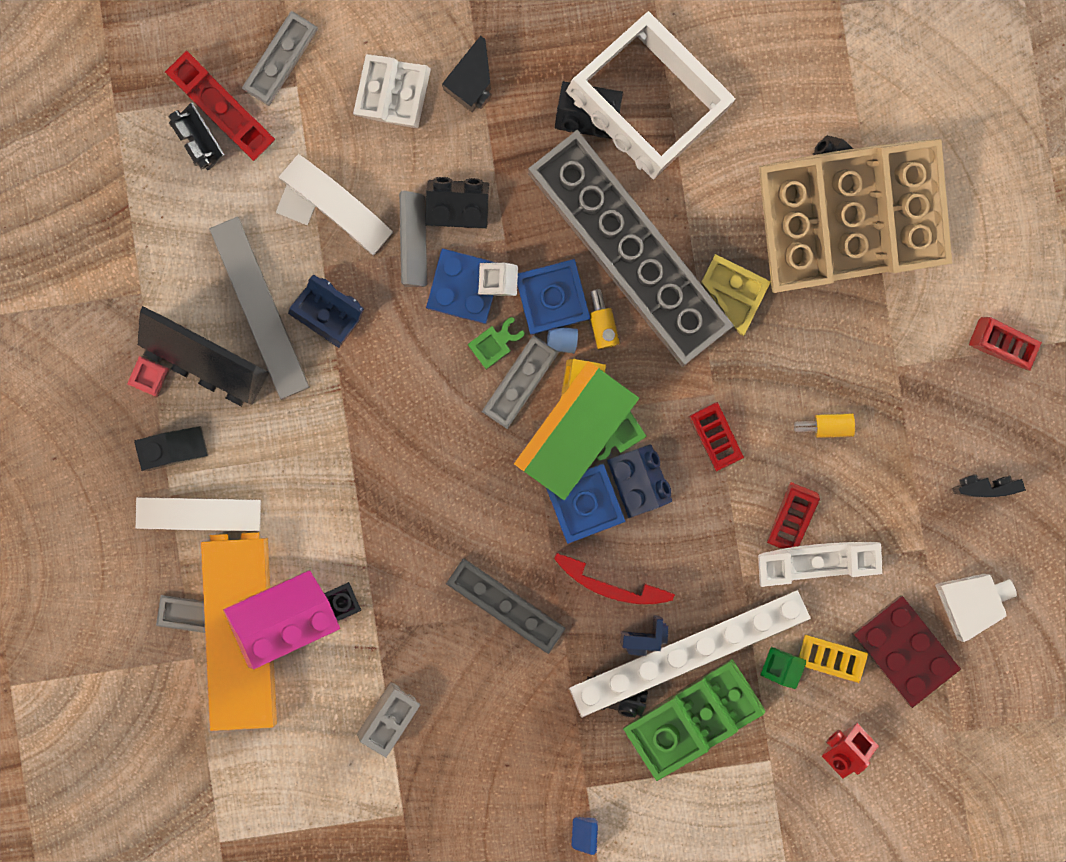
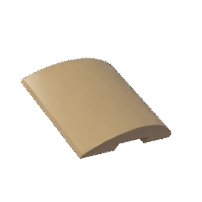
[759,139,952,293]

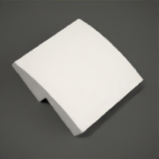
[353,54,431,128]

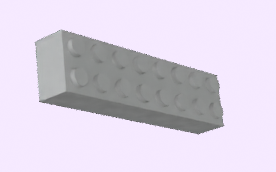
[528,130,734,367]

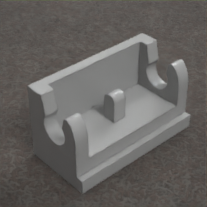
[357,682,420,758]

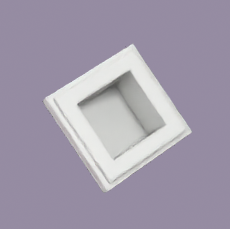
[478,263,518,296]

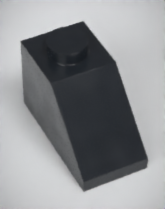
[442,35,492,112]
[134,426,208,471]

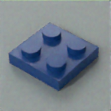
[426,248,497,324]
[517,259,590,335]
[546,464,626,544]

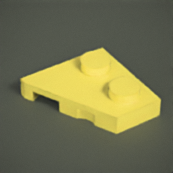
[701,254,771,336]

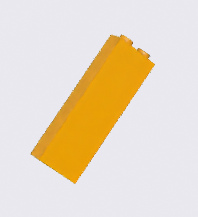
[201,532,277,731]

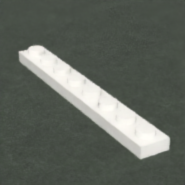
[569,590,811,718]

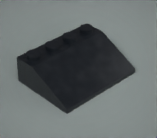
[137,306,269,407]

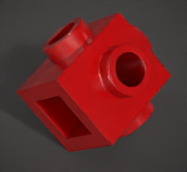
[822,723,879,779]

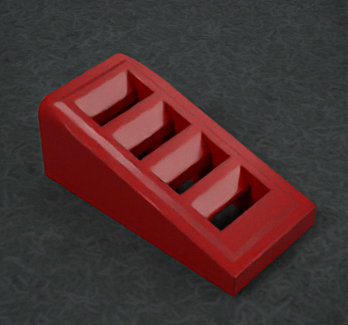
[969,317,1042,371]
[688,402,744,472]
[767,482,820,549]

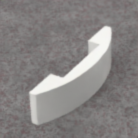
[279,154,393,256]
[136,497,261,531]
[758,542,882,587]

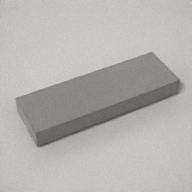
[242,11,318,106]
[482,335,559,429]

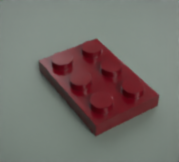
[852,595,961,708]

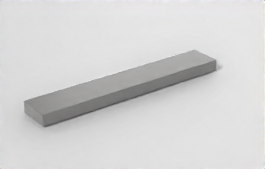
[209,216,310,400]

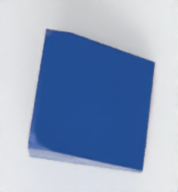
[572,817,598,855]

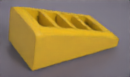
[798,635,868,683]

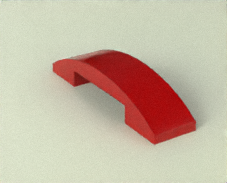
[165,50,275,161]
[554,552,675,604]

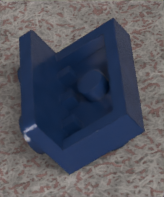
[288,275,364,348]
[607,444,672,518]
[620,615,668,656]

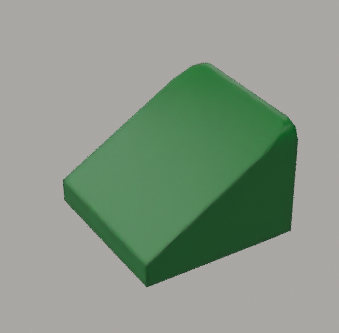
[760,646,806,689]

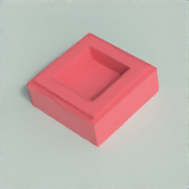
[127,356,169,397]

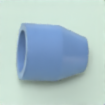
[547,327,578,354]

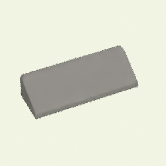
[399,191,427,287]

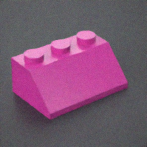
[223,570,341,670]

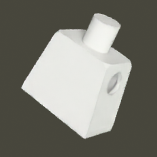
[935,574,1017,642]

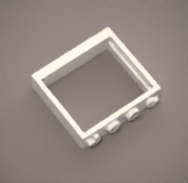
[566,11,736,180]

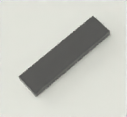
[446,558,566,654]

